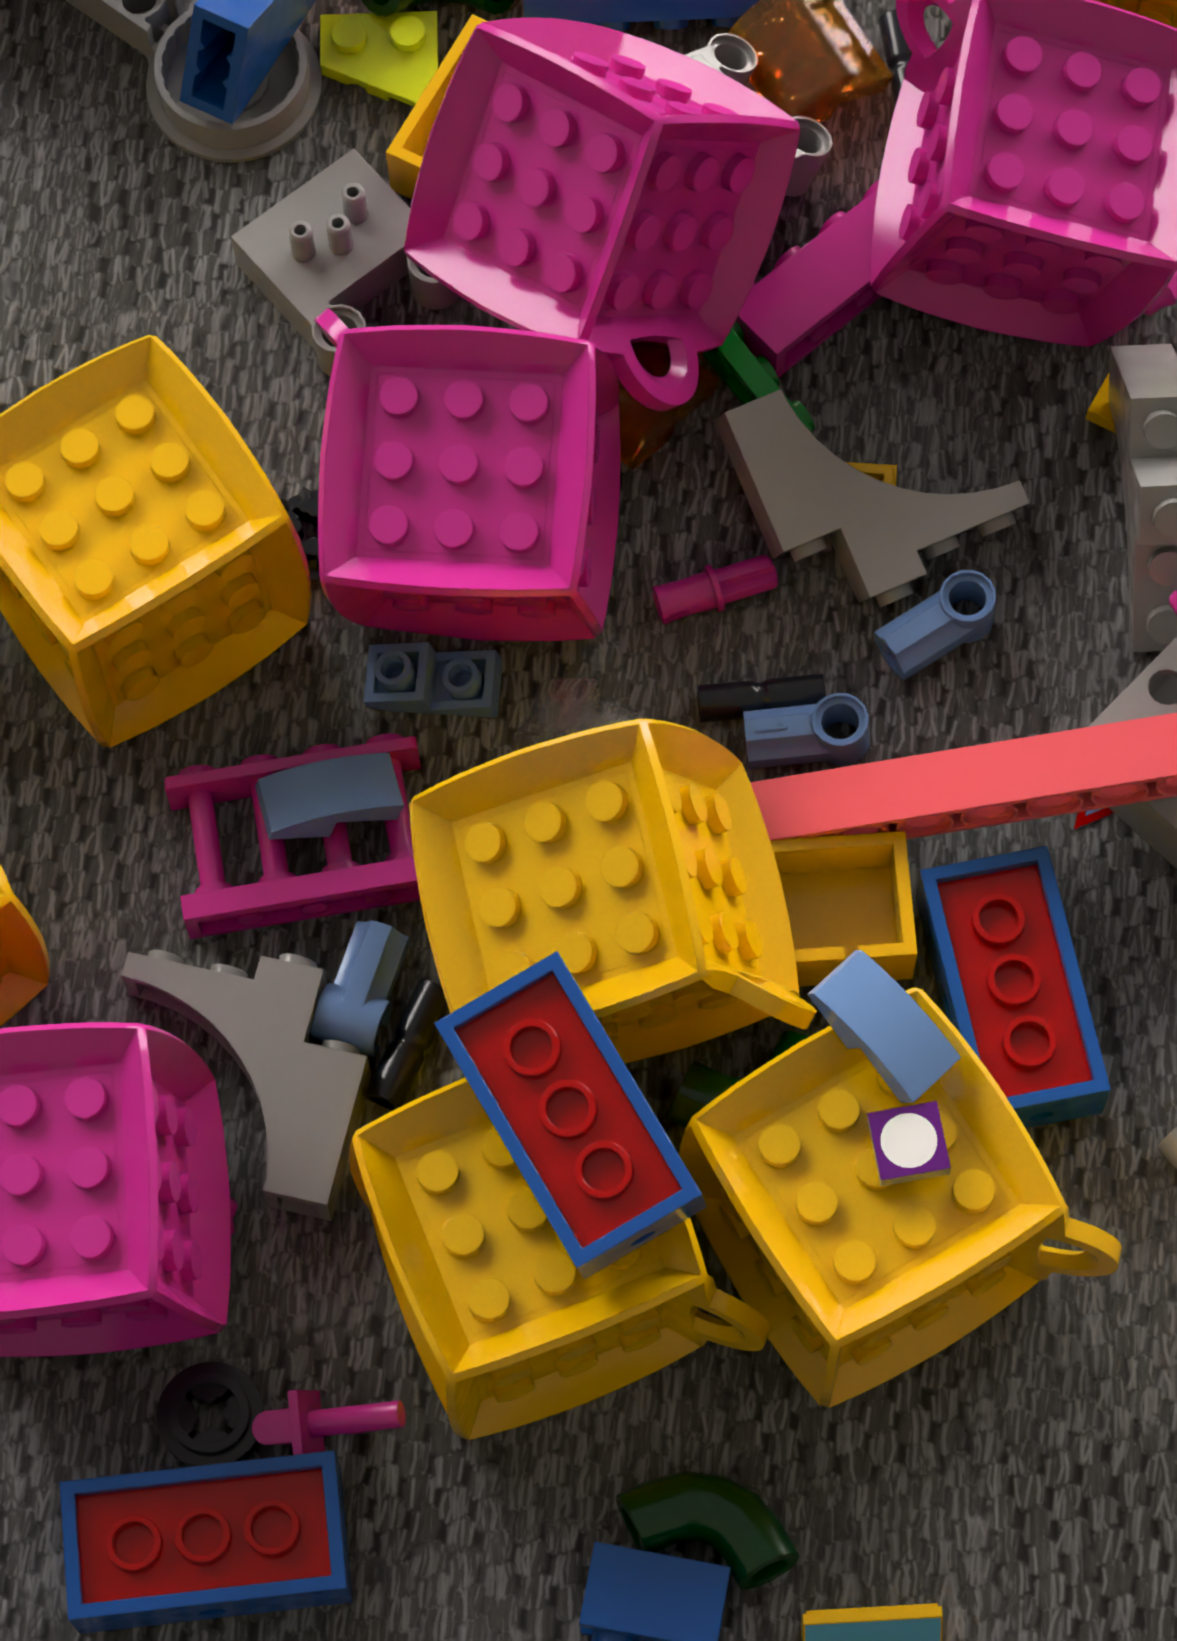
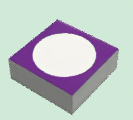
[867,1101,951,1187]

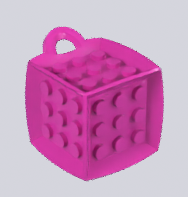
[870,0,1177,347]
[404,18,800,411]
[314,308,621,641]
[0,1022,231,1357]

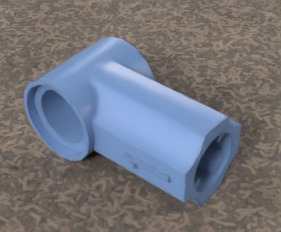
[873,570,996,681]
[743,693,870,769]
[311,920,410,1057]

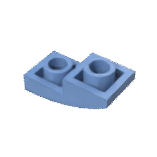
[364,642,503,717]
[255,753,404,840]
[807,950,961,1103]

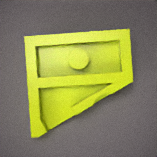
[320,11,439,107]

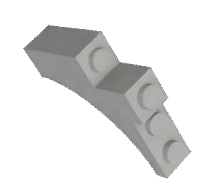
[1109,344,1177,652]
[715,389,1030,608]
[121,950,371,1221]

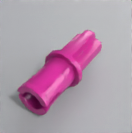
[652,555,778,625]

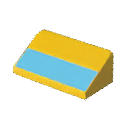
[801,1603,943,1641]

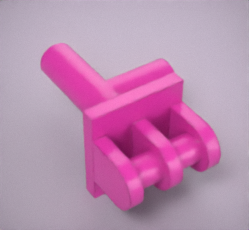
[252,1390,406,1455]

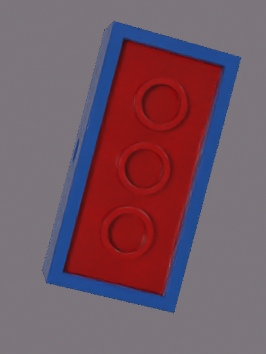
[915,846,1111,1128]
[434,951,707,1280]
[60,1450,353,1634]

